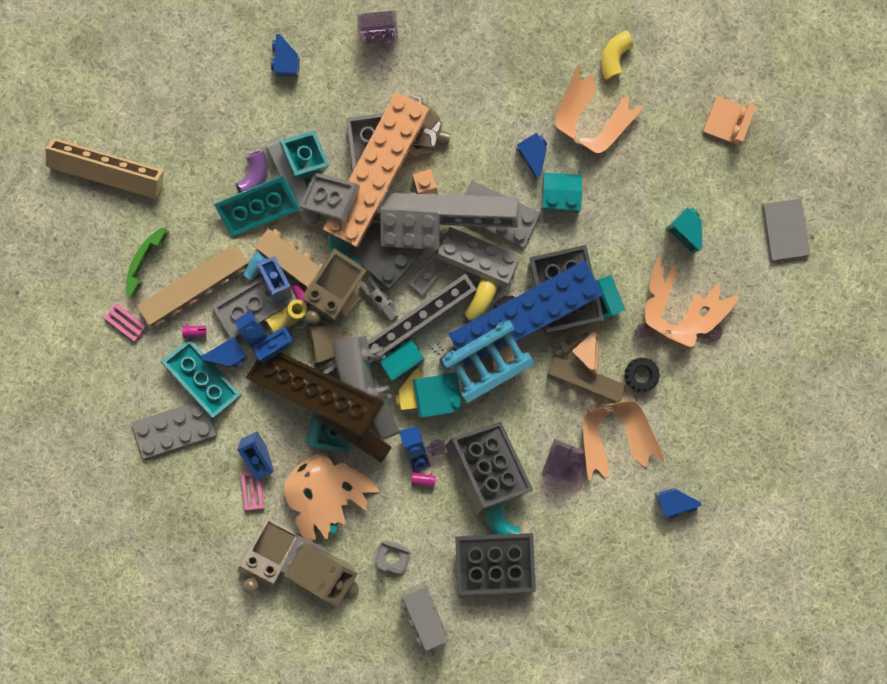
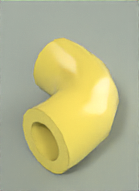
[601,30,633,80]
[465,277,498,321]
[265,300,307,334]

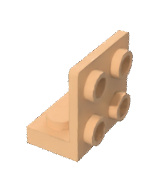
[703,96,756,145]

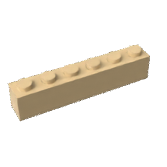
[46,138,164,199]
[254,229,361,317]
[137,244,248,327]

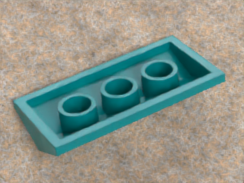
[214,175,300,237]
[160,338,241,419]

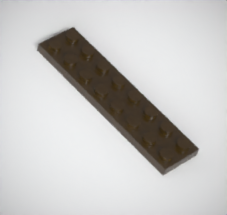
[246,353,385,437]

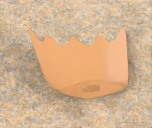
[555,65,643,153]
[583,401,664,480]

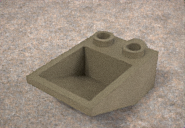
[302,249,367,325]
[237,517,301,594]
[284,542,359,606]

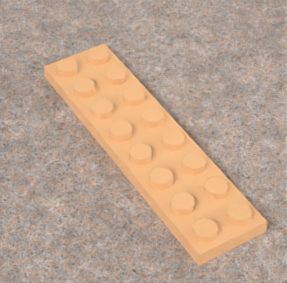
[323,92,430,247]

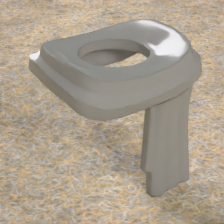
[375,540,410,574]

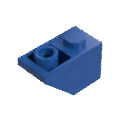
[271,34,300,77]
[399,425,431,472]
[655,488,702,519]

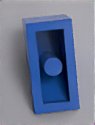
[516,132,547,179]
[257,256,292,305]
[235,310,269,348]
[201,337,247,368]
[237,431,274,480]

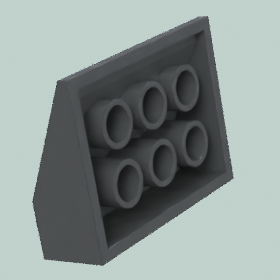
[349,223,441,290]
[529,245,604,335]
[445,422,533,515]
[455,533,536,595]

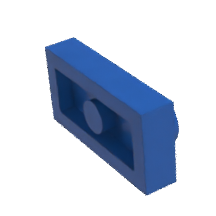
[252,326,295,364]

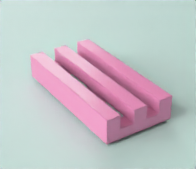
[104,303,147,342]
[241,471,264,511]

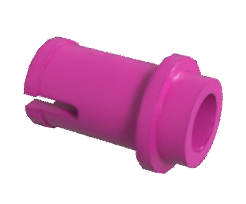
[291,283,311,307]
[182,324,207,339]
[411,472,436,488]

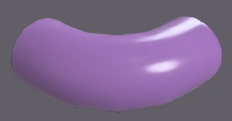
[235,150,268,193]

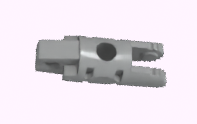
[358,274,398,320]

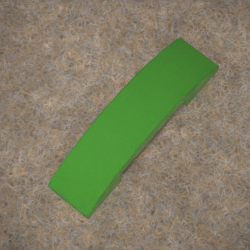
[126,227,169,298]

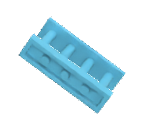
[442,320,535,403]

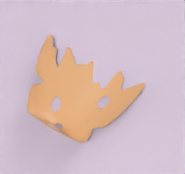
[645,256,739,347]
[284,453,380,542]

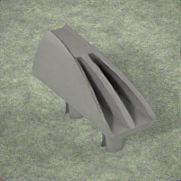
[332,336,391,399]

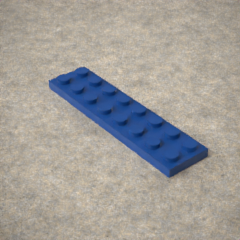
[449,260,604,368]

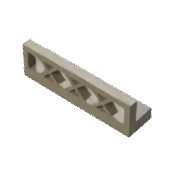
[547,356,626,402]

